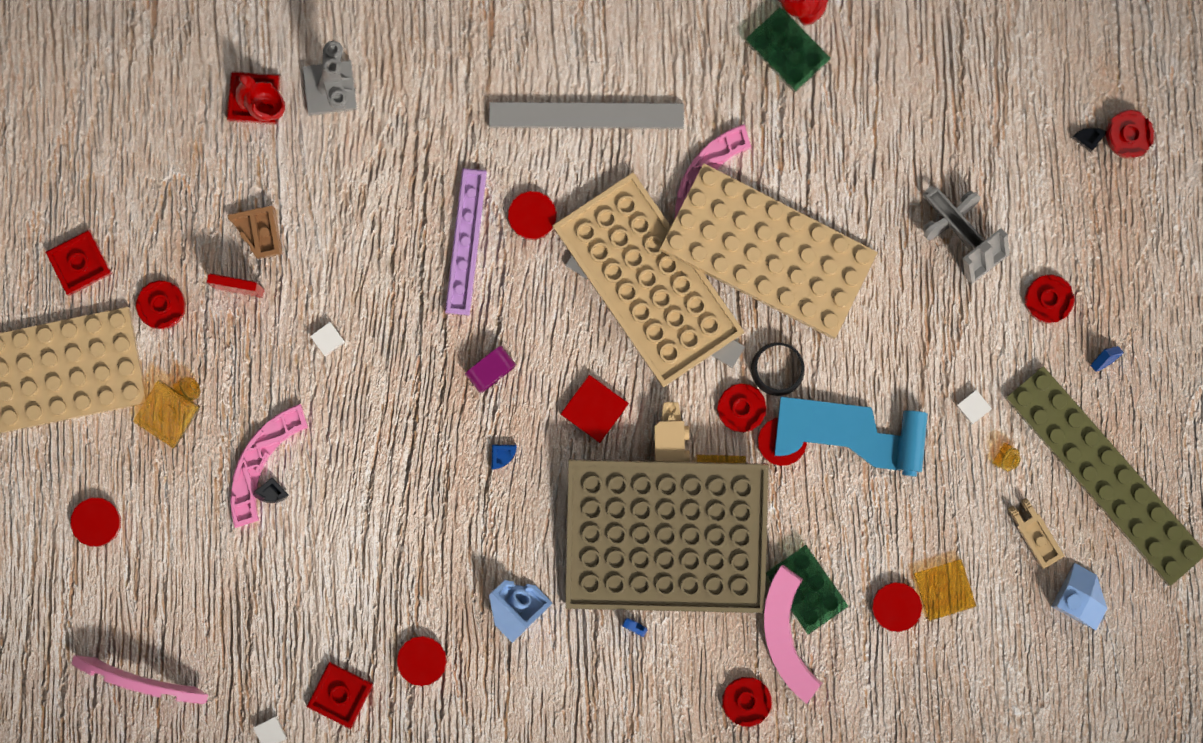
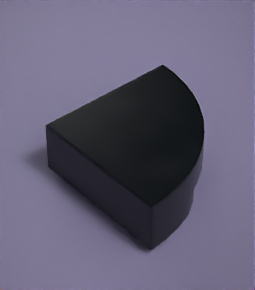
[1072,128,1106,153]
[253,477,289,503]

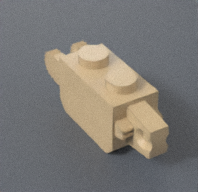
[654,402,690,462]

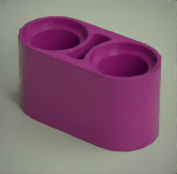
[465,346,517,393]

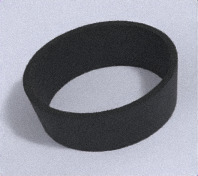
[751,342,805,396]

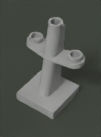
[303,41,358,116]
[923,186,1010,284]

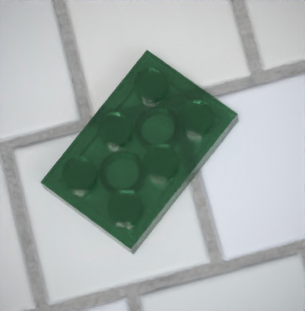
[745,6,831,93]
[766,545,849,635]

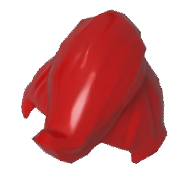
[778,0,828,25]
[235,75,285,121]

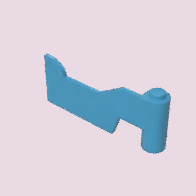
[774,397,928,477]

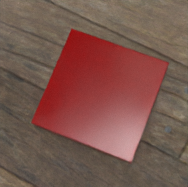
[227,72,281,125]
[45,230,112,296]
[206,273,264,298]
[560,375,629,443]
[306,662,374,729]

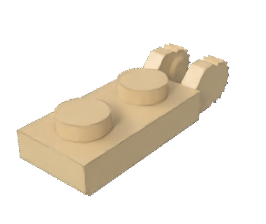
[1008,498,1065,569]

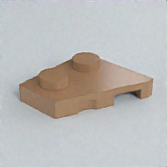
[227,206,283,259]

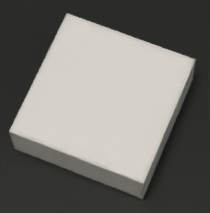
[310,322,345,357]
[956,390,992,425]
[254,716,288,743]

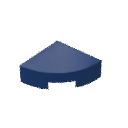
[1091,346,1124,372]
[491,445,517,470]
[622,618,648,637]

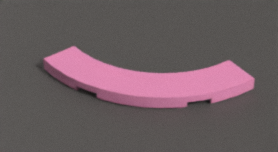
[675,124,751,218]
[231,404,309,528]
[764,565,822,704]
[71,655,208,704]

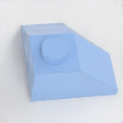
[1051,563,1107,630]
[489,580,553,643]

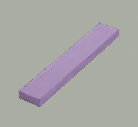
[445,168,487,316]

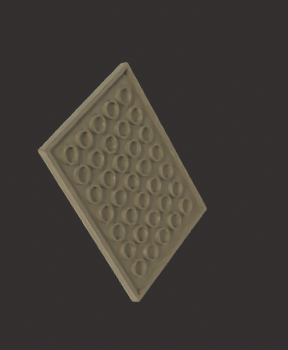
[566,459,769,613]

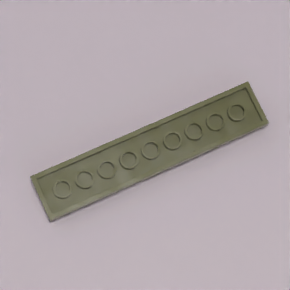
[1005,366,1203,586]

